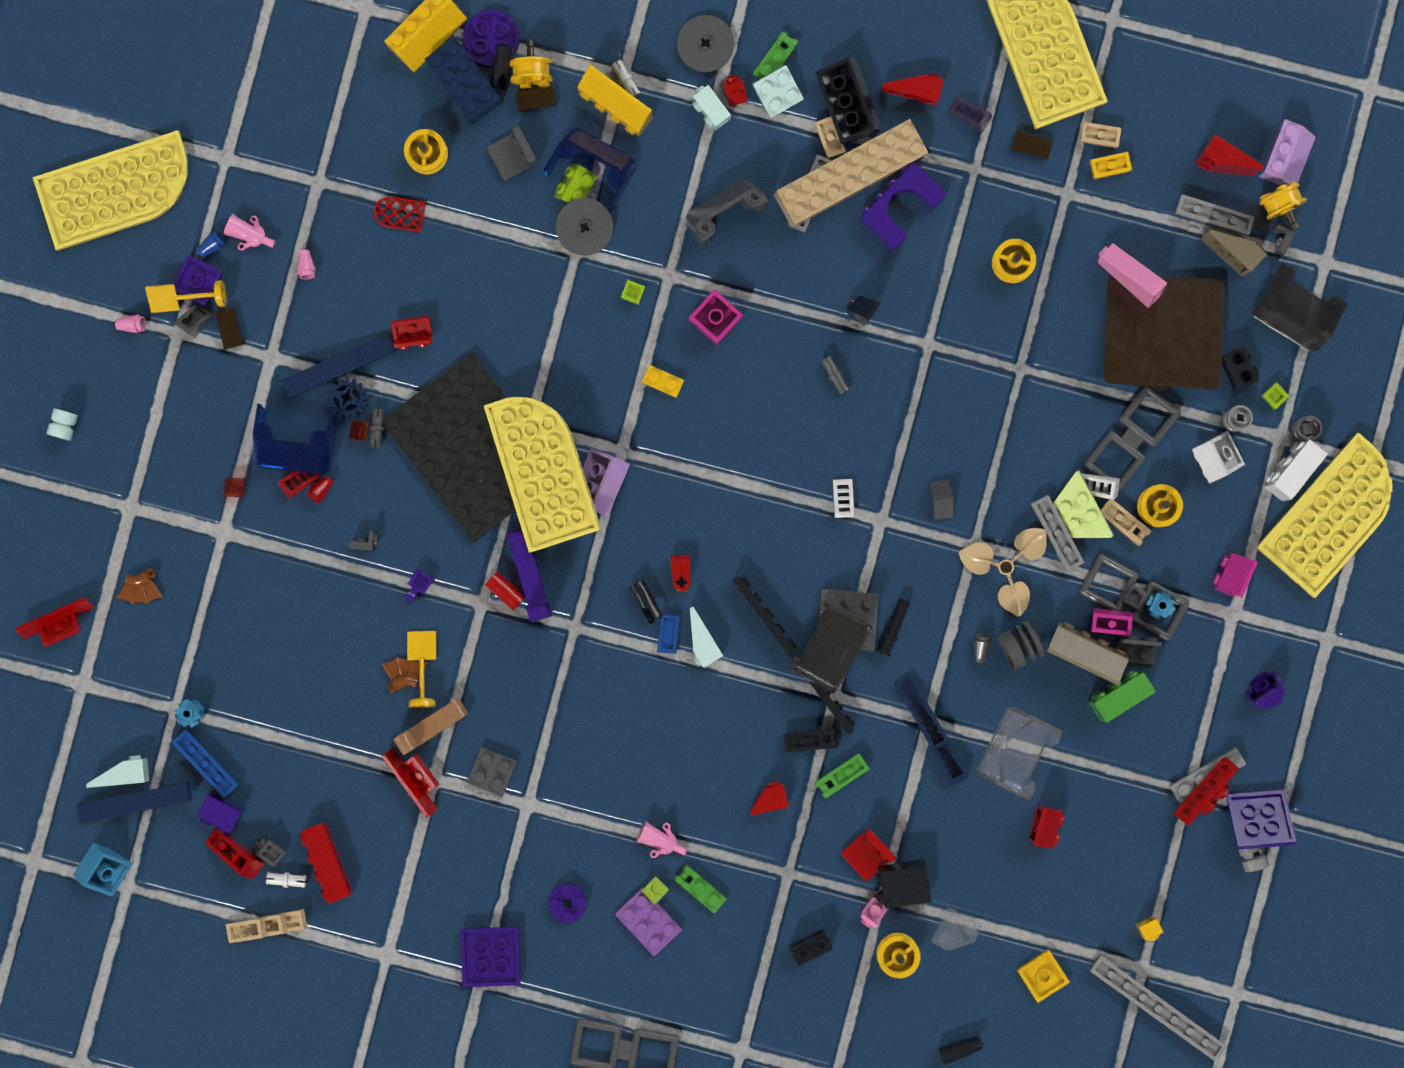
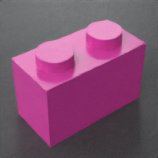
[1092,608,1133,636]

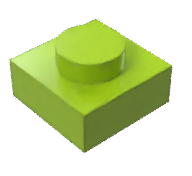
[621,280,646,305]
[1261,382,1290,410]
[641,876,669,905]

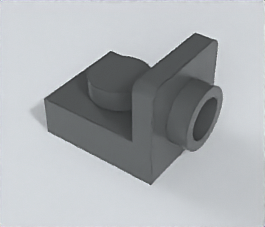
[1272,224,1295,256]
[349,531,379,551]
[253,834,286,867]

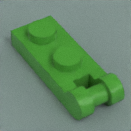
[753,30,799,79]
[814,753,869,799]
[674,864,727,914]

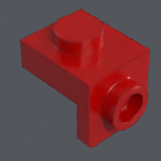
[722,74,748,107]

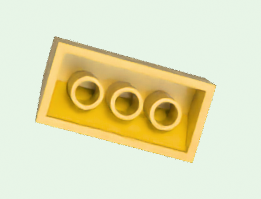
[384,0,468,73]
[578,64,653,136]

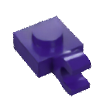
[404,568,435,603]

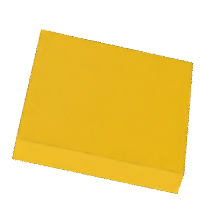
[1016,949,1070,1003]

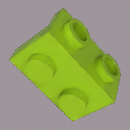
[554,163,597,203]

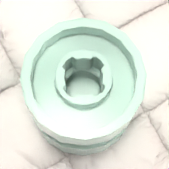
[46,408,78,441]

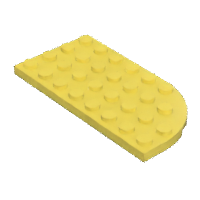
[986,0,1108,130]
[33,130,188,251]
[484,397,601,553]
[1256,433,1392,598]

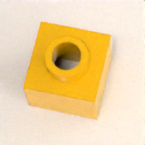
[1136,916,1163,941]

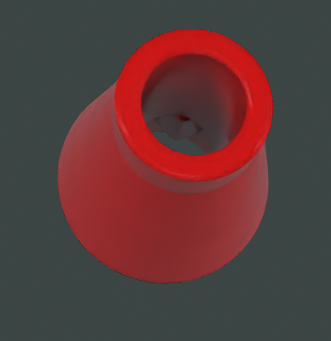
[307,475,334,504]

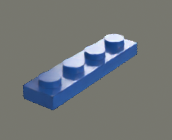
[172,729,240,799]

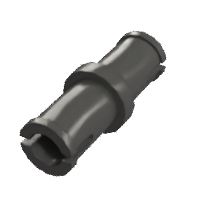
[821,356,850,395]
[369,409,384,449]

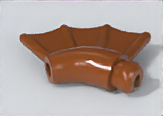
[117,568,163,605]
[382,657,428,693]

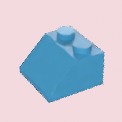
[73,842,133,897]

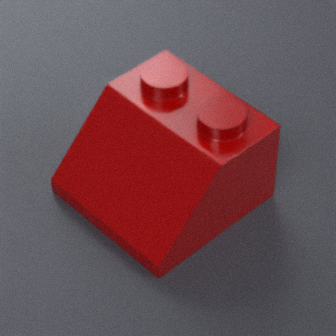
[1028,804,1064,849]

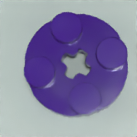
[548,884,587,923]

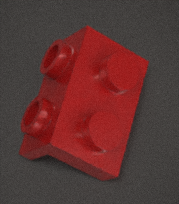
[391,315,433,350]

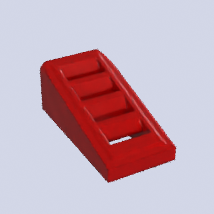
[278,461,321,500]

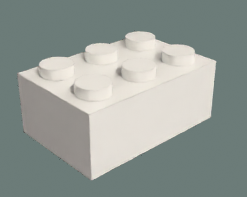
[1264,440,1328,501]

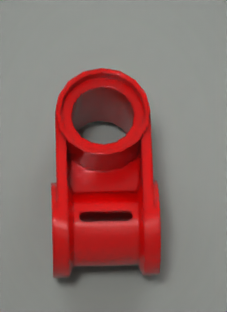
[670,555,691,592]

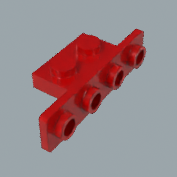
[15,598,94,647]
[382,748,440,818]
[1174,757,1239,826]

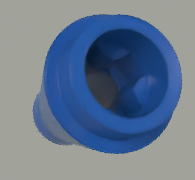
[196,231,226,258]

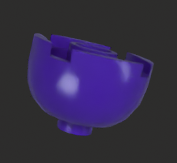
[1246,671,1286,709]

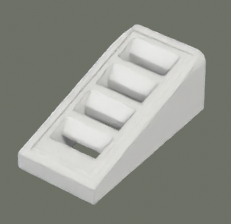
[1081,473,1120,500]
[833,479,854,518]

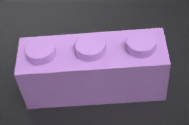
[1259,119,1316,186]
[582,448,630,517]

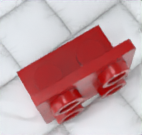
[841,827,896,881]

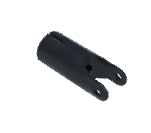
[490,44,514,89]
[629,579,663,624]
[938,1036,983,1065]

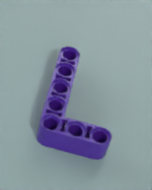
[507,528,552,623]

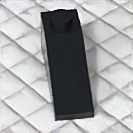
[846,295,880,326]

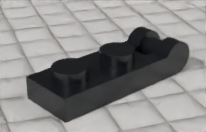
[783,728,839,753]

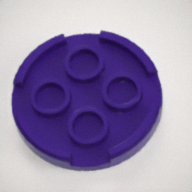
[463,10,520,68]

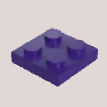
[173,255,223,306]

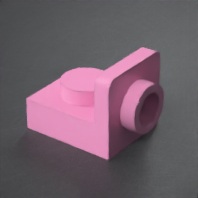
[859,896,888,929]

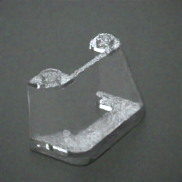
[977,707,1063,800]

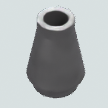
[973,634,992,663]

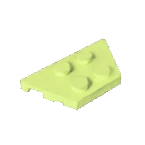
[1053,470,1114,538]

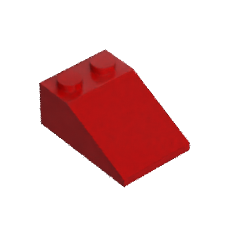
[1195,135,1264,176]

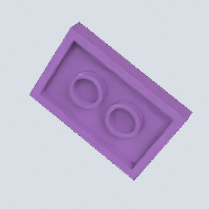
[615,887,682,956]

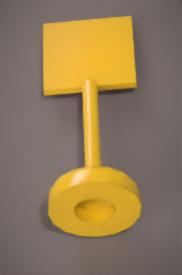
[145,280,227,313]
[407,631,436,708]

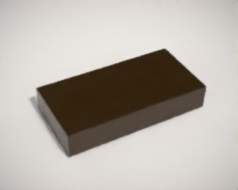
[515,85,557,112]
[1010,130,1053,160]
[215,308,244,350]

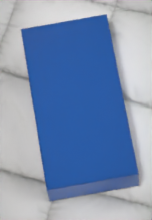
[657,614,680,654]

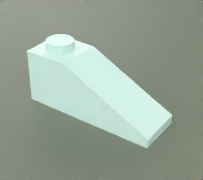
[690,607,723,668]
[86,755,149,788]

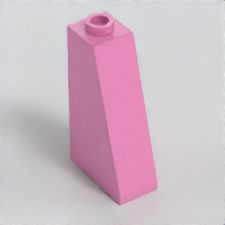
[1098,244,1167,308]

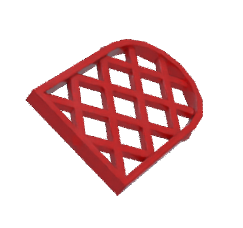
[374,197,426,232]

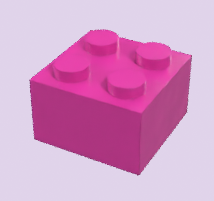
[689,289,743,346]

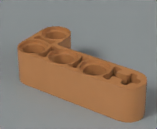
[393,698,469,756]

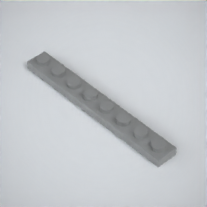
[1089,955,1227,1062]

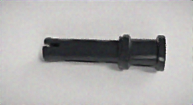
[875,598,911,657]

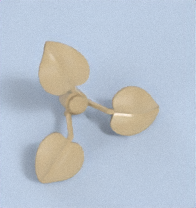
[959,528,1047,617]

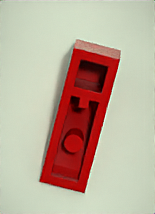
[881,74,944,105]
[205,827,265,879]

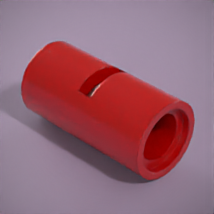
[485,571,526,611]

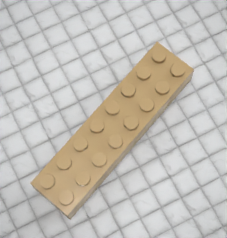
[774,119,928,228]

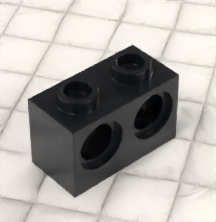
[1222,346,1259,392]
[789,928,833,966]

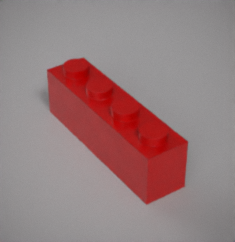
[300,821,353,904]

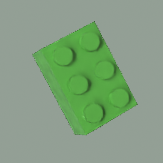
[1088,670,1156,723]

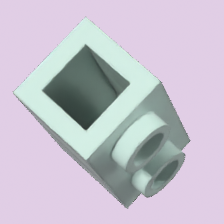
[692,85,731,131]

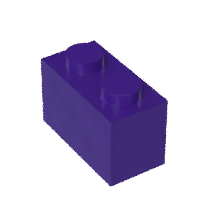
[196,793,245,834]

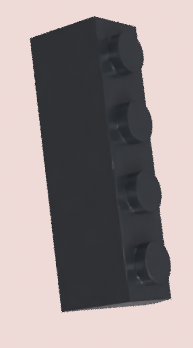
[815,57,882,144]

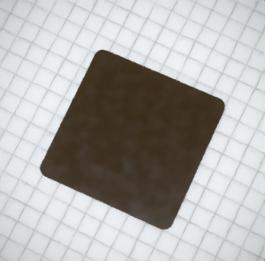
[1103,275,1224,390]

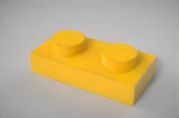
[1090,152,1132,180]
[642,365,684,398]

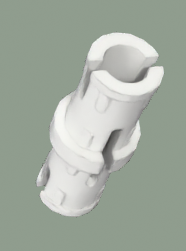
[611,60,641,97]
[266,872,307,888]

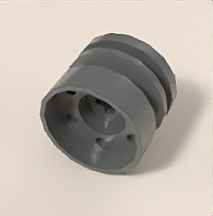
[997,621,1045,671]

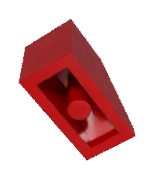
[750,781,789,816]

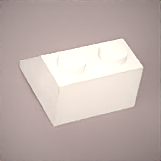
[1192,431,1245,483]

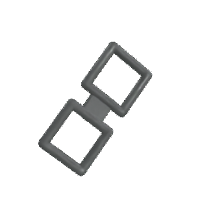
[1084,386,1181,492]
[1079,554,1189,641]
[570,1018,679,1068]

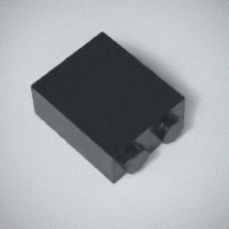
[876,859,932,909]

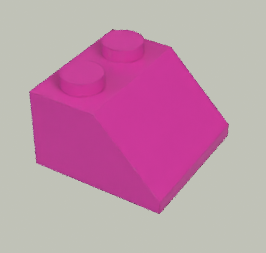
[1212,553,1258,598]

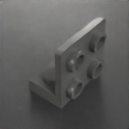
[487,126,538,181]
[1116,635,1162,665]

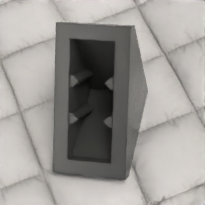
[174,303,212,338]
[929,480,954,520]

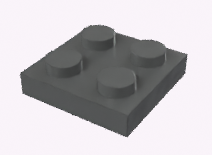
[467,747,517,797]

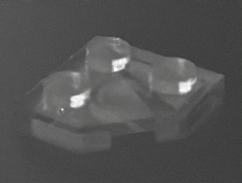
[931,907,983,951]

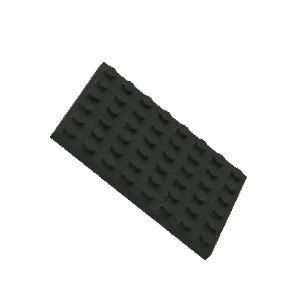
[383,352,516,543]

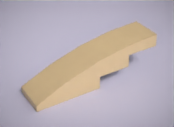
[225,909,308,943]

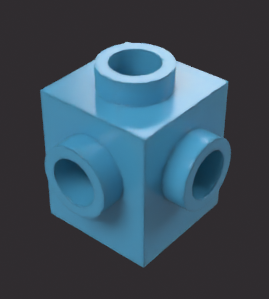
[1145,591,1175,620]
[175,699,205,728]

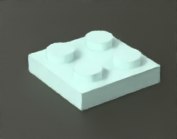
[752,65,804,118]

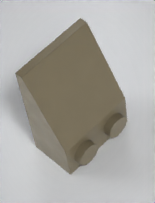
[1200,230,1267,277]

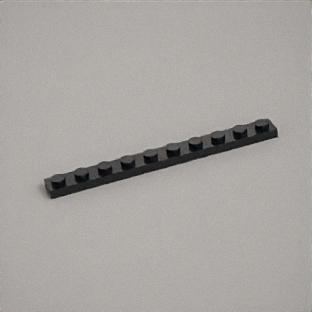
[733,576,855,735]

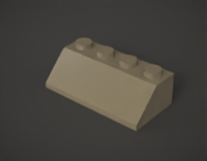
[1047,622,1129,685]

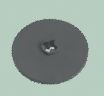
[677,15,734,73]
[556,198,613,256]

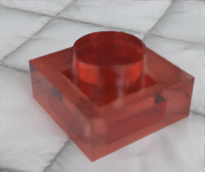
[349,420,369,441]
[224,477,245,498]

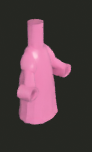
[224,214,276,251]
[636,821,687,858]

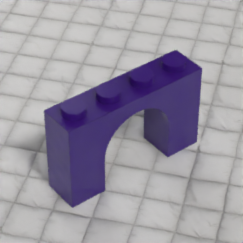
[860,162,947,252]

